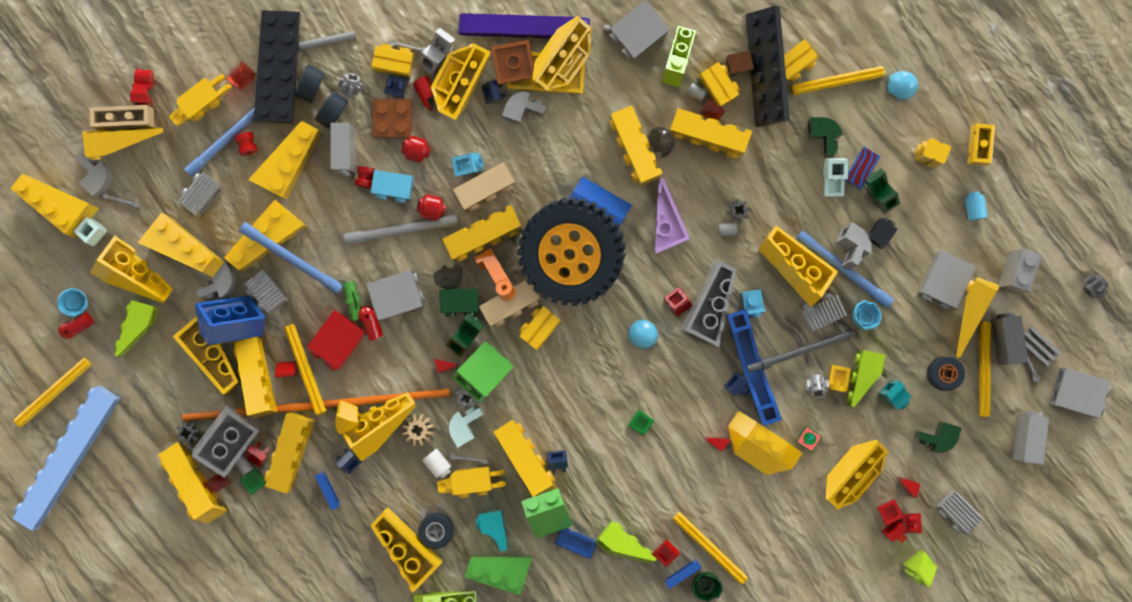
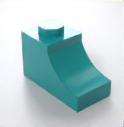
[878,380,912,410]
[476,510,508,551]

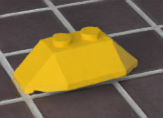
[532,16,592,91]
[431,43,491,121]
[728,411,803,475]
[826,440,889,510]

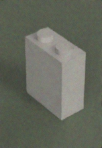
[609,0,670,61]
[331,123,356,177]
[998,248,1042,294]
[918,250,976,311]
[367,270,426,321]
[1049,368,1111,418]
[1012,411,1049,465]

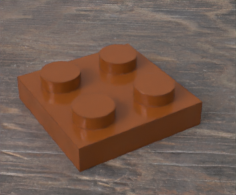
[491,40,534,86]
[373,99,412,138]

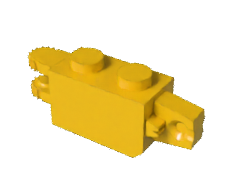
[169,74,232,126]
[437,466,507,498]

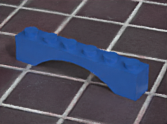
[725,309,782,426]

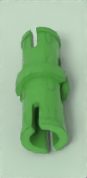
[343,281,361,321]

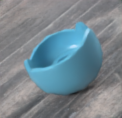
[887,71,918,100]
[57,288,88,317]
[852,300,882,330]
[628,320,659,350]

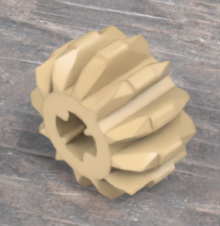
[402,414,434,446]

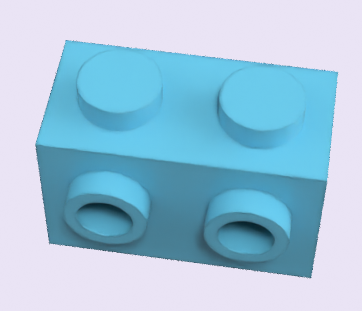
[371,170,414,203]

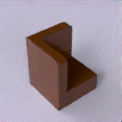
[726,51,754,77]

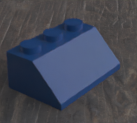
[568,177,632,225]
[195,295,265,345]

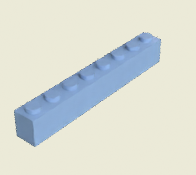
[12,386,121,531]

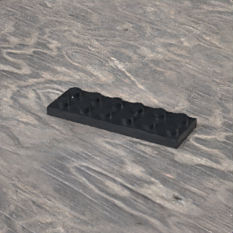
[746,6,790,127]
[254,10,301,124]

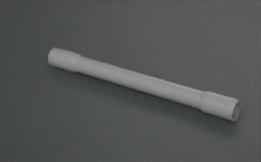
[344,214,459,245]

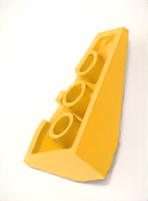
[82,127,163,160]
[90,236,173,303]
[956,277,999,358]
[343,392,417,462]

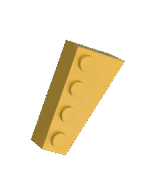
[248,121,322,200]
[224,200,308,272]
[264,412,315,494]
[158,442,227,524]

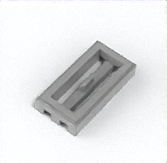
[1024,326,1061,367]

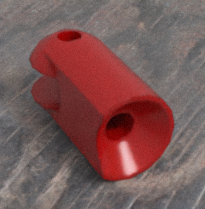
[413,76,433,111]
[359,306,383,341]
[58,311,94,339]

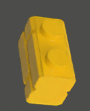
[784,39,818,83]
[371,44,415,78]
[698,63,740,109]
[967,124,995,166]
[914,138,951,169]
[519,306,561,351]

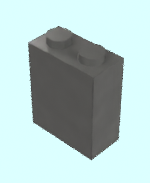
[991,313,1028,365]

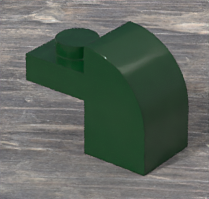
[808,117,842,158]
[864,168,900,214]
[446,314,484,357]
[914,421,962,453]

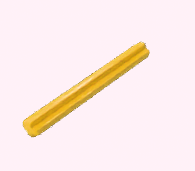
[791,66,885,95]
[979,322,991,417]
[284,324,326,415]
[14,358,92,427]
[673,512,748,585]

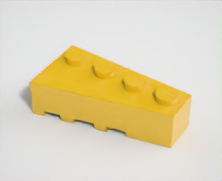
[608,106,663,187]
[669,108,752,159]
[10,174,99,238]
[443,205,522,262]
[138,213,224,277]
[758,226,838,307]
[173,317,241,396]
[233,336,278,418]
[494,419,557,497]
[370,507,443,593]

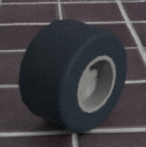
[418,513,454,549]

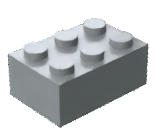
[192,404,259,478]

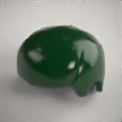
[691,572,723,602]

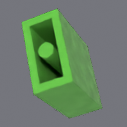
[452,341,514,404]
[522,488,573,539]

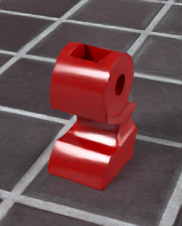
[130,69,154,107]

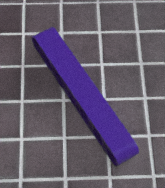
[458,13,590,39]

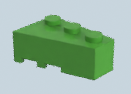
[465,555,532,595]

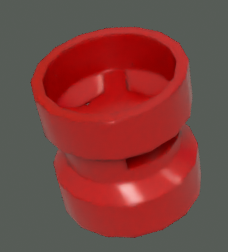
[234,132,258,156]
[354,166,376,189]

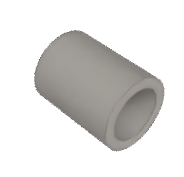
[686,83,708,102]
[718,223,737,237]
[234,455,254,477]

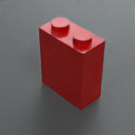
[307,310,367,371]

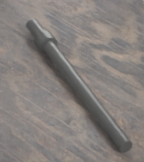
[746,329,855,373]

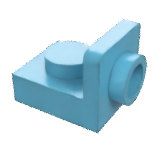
[451,153,484,177]
[741,289,766,318]

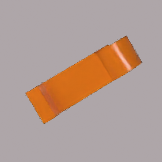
[474,248,516,301]

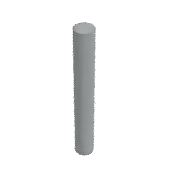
[299,31,356,50]

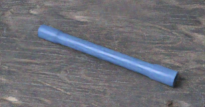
[184,108,254,177]
[238,222,343,294]
[795,231,894,308]

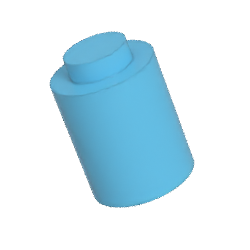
[965,192,988,221]

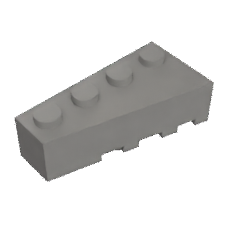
[681,261,737,347]

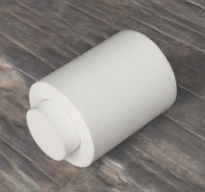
[422,448,451,478]

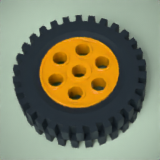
[517,197,626,306]

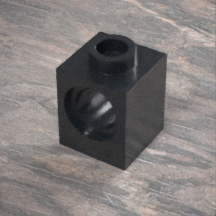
[868,218,898,249]

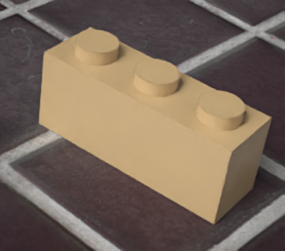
[90,105,154,130]
[453,162,515,212]
[479,280,541,328]

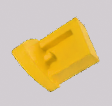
[828,365,851,392]
[335,400,358,434]

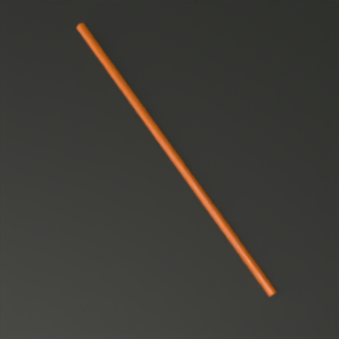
[182,389,450,422]

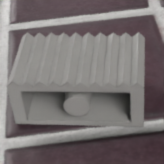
[178,172,223,217]
[245,269,289,314]
[800,293,847,332]
[936,490,983,535]

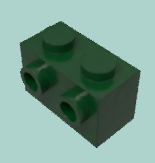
[439,288,480,317]

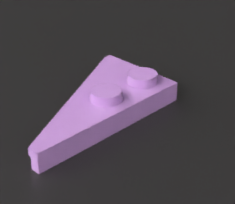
[655,178,690,254]

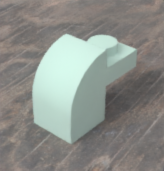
[823,158,848,196]
[73,217,107,247]
[449,406,484,448]

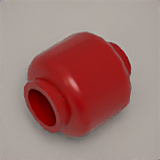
[401,136,431,163]
[416,194,446,221]

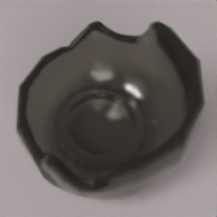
[648,126,676,157]
[433,264,463,289]

